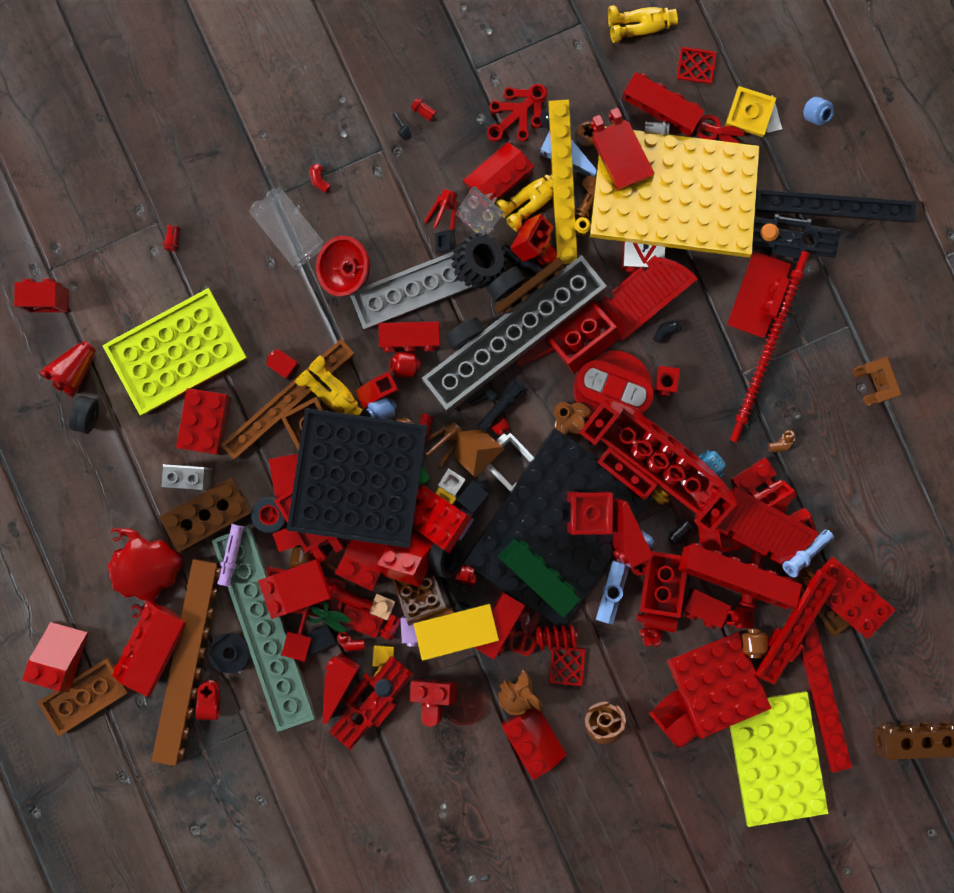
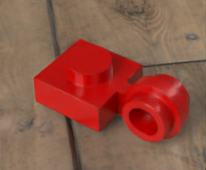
[455,565,477,586]

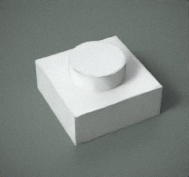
[438,469,466,496]

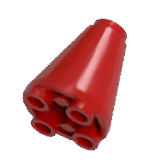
[39,341,96,398]

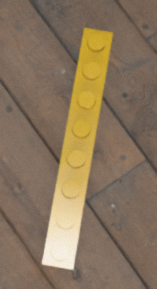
[548,100,577,264]

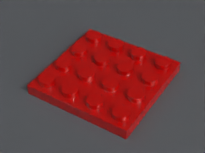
[667,632,772,739]

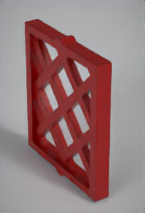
[676,47,716,84]
[549,646,585,686]

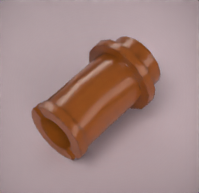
[575,194,594,218]

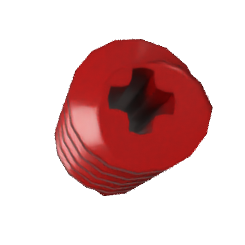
[536,625,577,651]

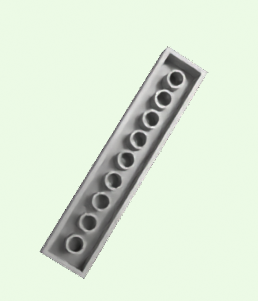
[422,255,607,413]

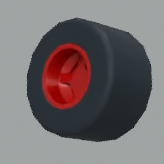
[251,497,288,533]

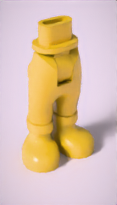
[608,5,678,43]
[495,174,553,232]
[295,355,363,416]

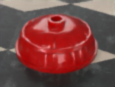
[316,236,371,297]

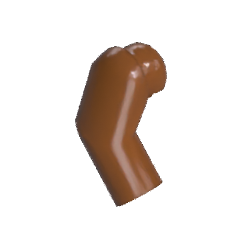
[768,430,795,453]

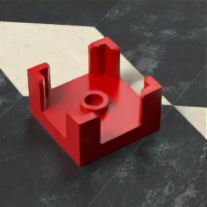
[567,491,613,535]

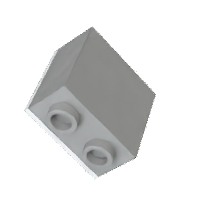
[161,464,213,490]

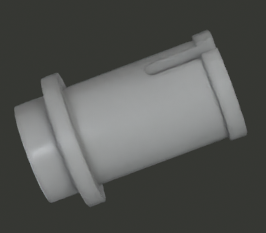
[645,121,669,136]

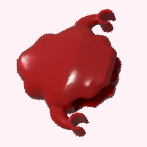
[107,527,183,618]

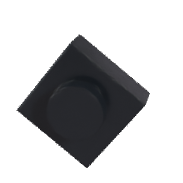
[435,229,455,254]

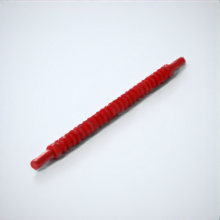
[730,251,810,443]

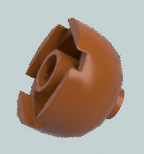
[585,702,626,745]

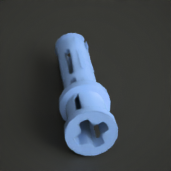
[783,529,834,577]

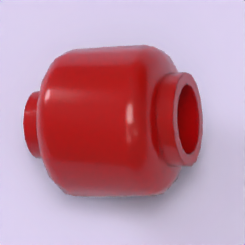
[390,352,420,378]

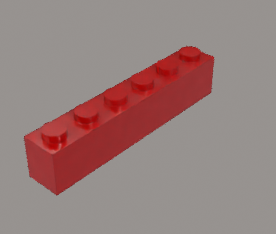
[678,543,802,610]

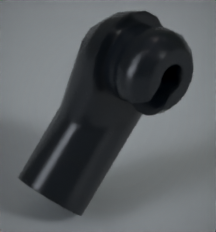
[653,320,681,344]

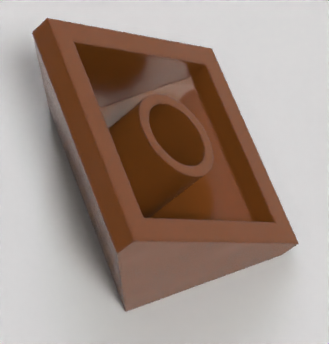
[454,429,504,478]

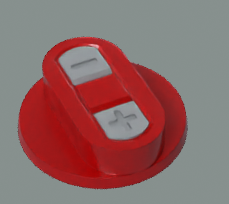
[573,350,653,420]

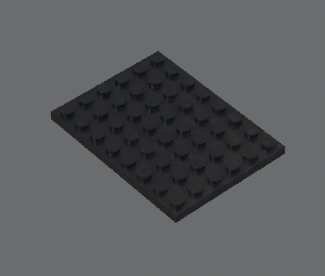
[463,428,652,627]

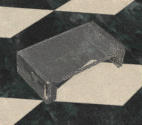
[248,186,325,271]

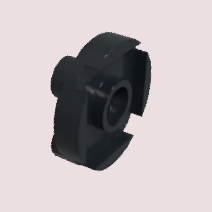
[209,632,251,674]

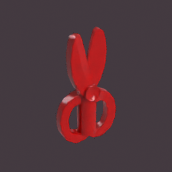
[696,114,744,144]
[509,607,541,656]

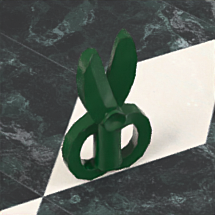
[303,600,351,633]

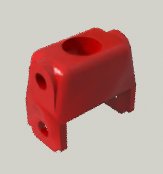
[649,689,698,749]

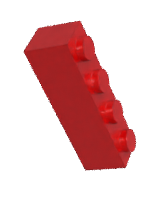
[621,72,705,137]

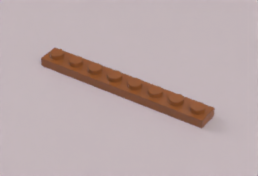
[221,339,355,460]

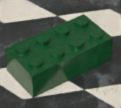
[497,539,580,618]

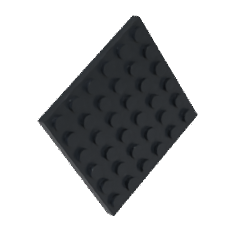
[287,408,428,548]

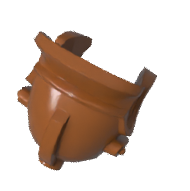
[498,670,544,715]

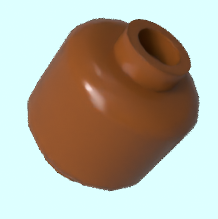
[741,628,768,658]

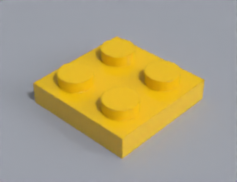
[725,86,776,137]

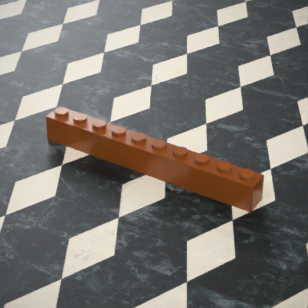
[152,559,221,766]

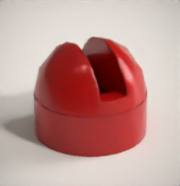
[491,418,509,435]

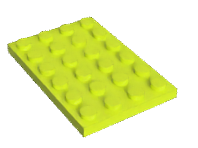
[102,288,248,416]
[730,691,828,827]

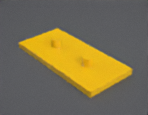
[413,604,499,661]

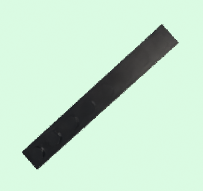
[755,189,916,223]

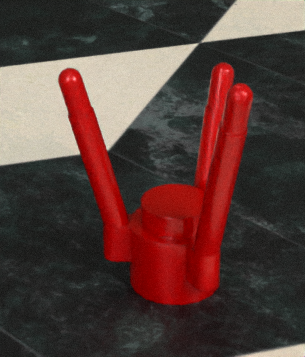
[424,189,459,230]

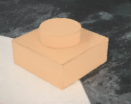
[369,593,396,620]

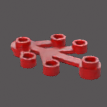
[487,84,548,142]

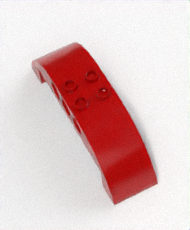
[579,400,737,534]

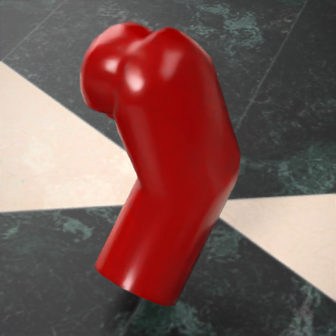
[337,632,365,651]

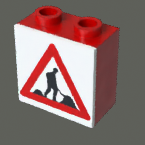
[621,242,665,274]

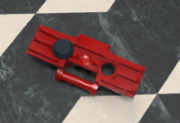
[329,656,413,751]

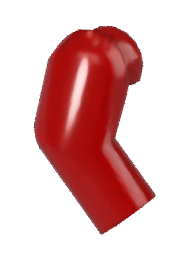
[309,164,331,194]

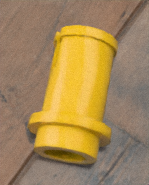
[575,217,591,236]

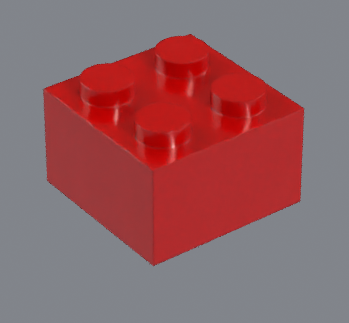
[14,279,69,313]

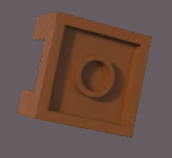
[852,356,901,406]

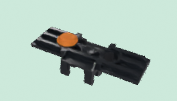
[752,213,841,262]

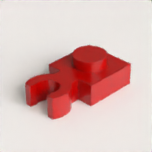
[727,607,754,629]

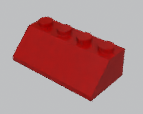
[112,602,187,697]

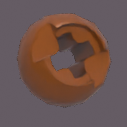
[576,121,594,147]

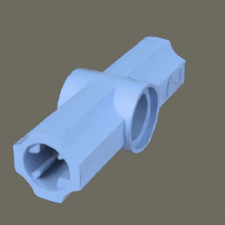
[596,561,629,624]

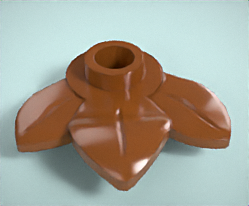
[554,402,591,435]

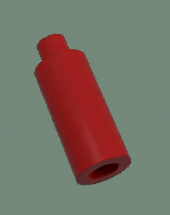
[636,613,678,633]

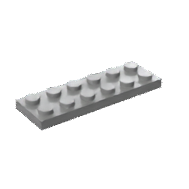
[350,252,472,330]

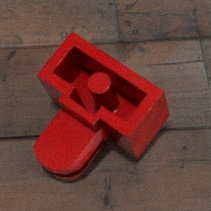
[510,214,557,265]
[410,678,457,727]

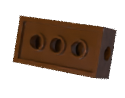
[159,478,252,553]
[873,721,954,760]

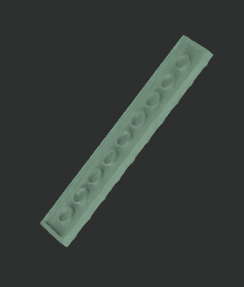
[212,526,317,732]

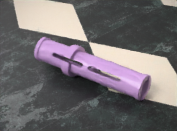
[217,524,244,586]

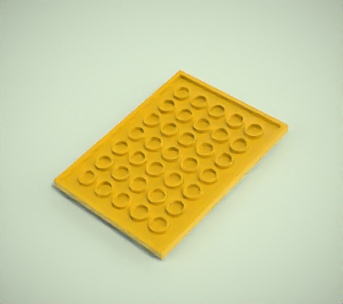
[590,127,759,258]

